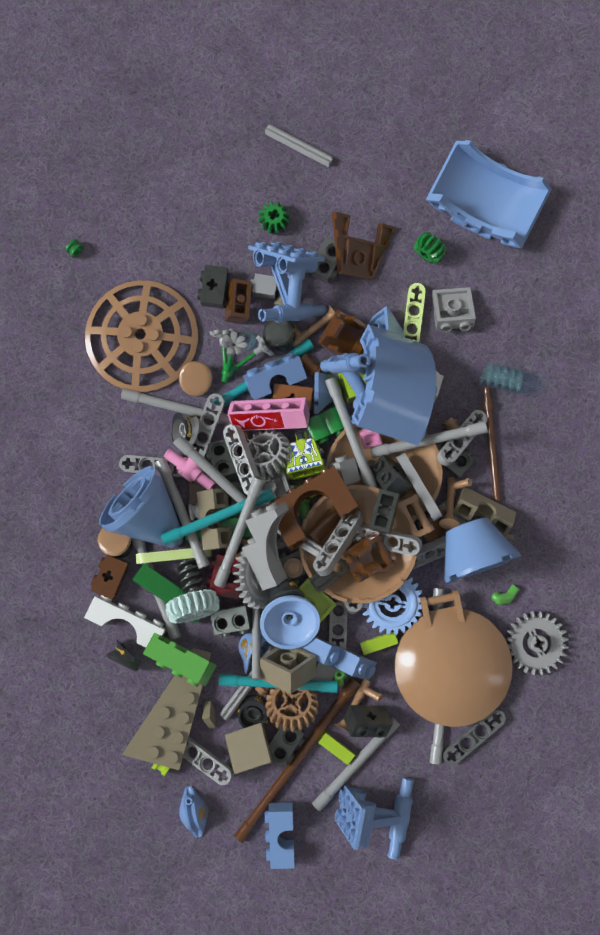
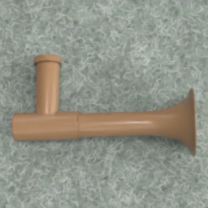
[291,305,335,347]
[439,477,472,529]
[334,679,383,732]

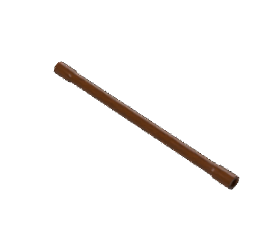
[234,677,361,843]

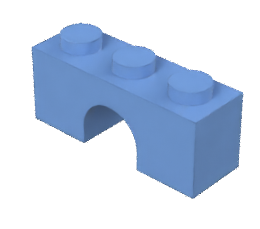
[243,353,307,400]
[265,802,295,869]

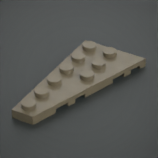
[122,648,212,770]

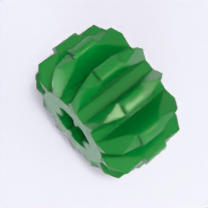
[258,201,290,234]
[413,232,447,264]

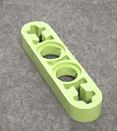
[403,283,426,342]
[136,547,212,564]

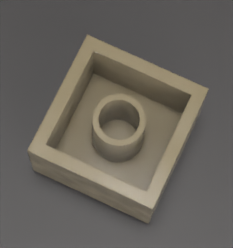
[260,647,317,694]

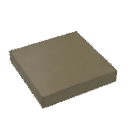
[225,723,273,774]

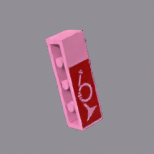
[227,397,310,431]

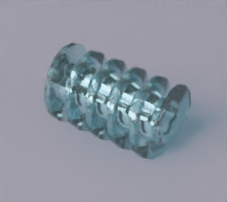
[480,362,523,394]

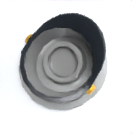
[171,412,199,445]

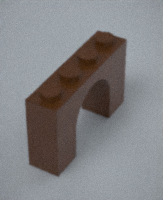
[267,466,361,550]

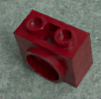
[206,554,241,600]

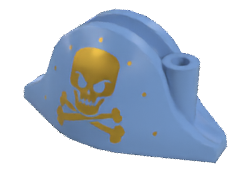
[239,630,271,674]
[179,786,208,838]

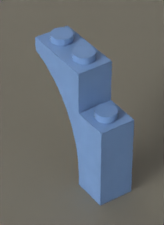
[300,636,377,680]

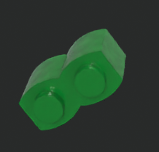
[307,407,344,445]

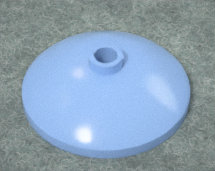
[260,595,320,649]

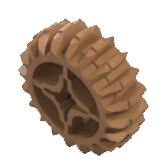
[265,688,319,732]

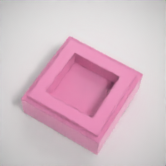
[358,429,382,449]

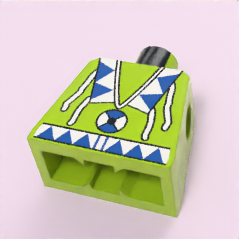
[287,432,326,480]

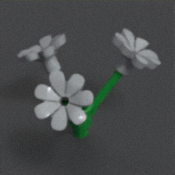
[210,329,274,383]

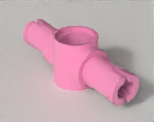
[164,448,216,490]

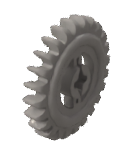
[233,551,271,609]
[505,611,569,675]

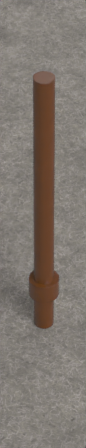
[482,387,501,501]

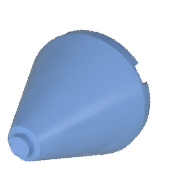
[99,466,184,548]

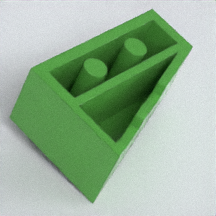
[143,632,217,687]

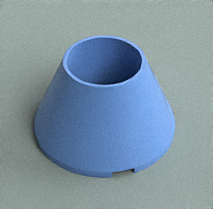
[444,517,521,583]

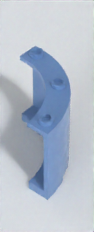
[426,140,552,249]
[352,324,437,446]

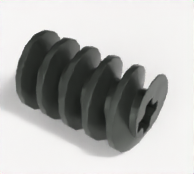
[177,558,207,593]

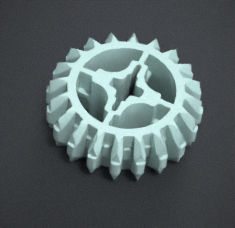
[166,590,219,624]

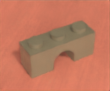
[454,487,516,537]
[197,489,232,551]

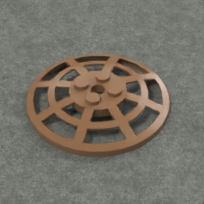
[85,280,198,392]

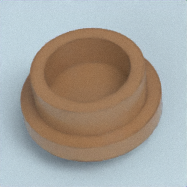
[284,558,303,578]

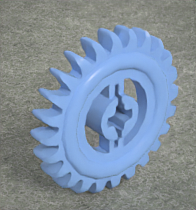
[362,577,422,635]

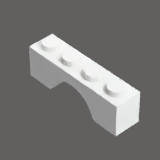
[84,595,166,647]

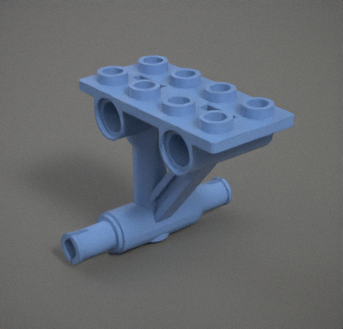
[248,241,327,323]
[320,353,370,424]
[335,777,414,860]

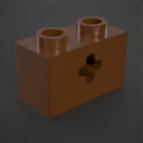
[224,278,252,324]
[91,555,131,600]

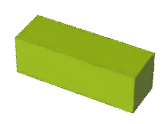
[360,631,398,655]
[318,731,355,765]

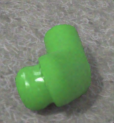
[491,584,520,605]
[334,670,348,686]

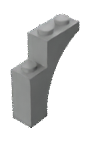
[242,502,289,590]

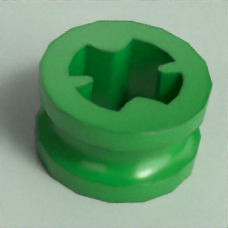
[65,239,84,258]

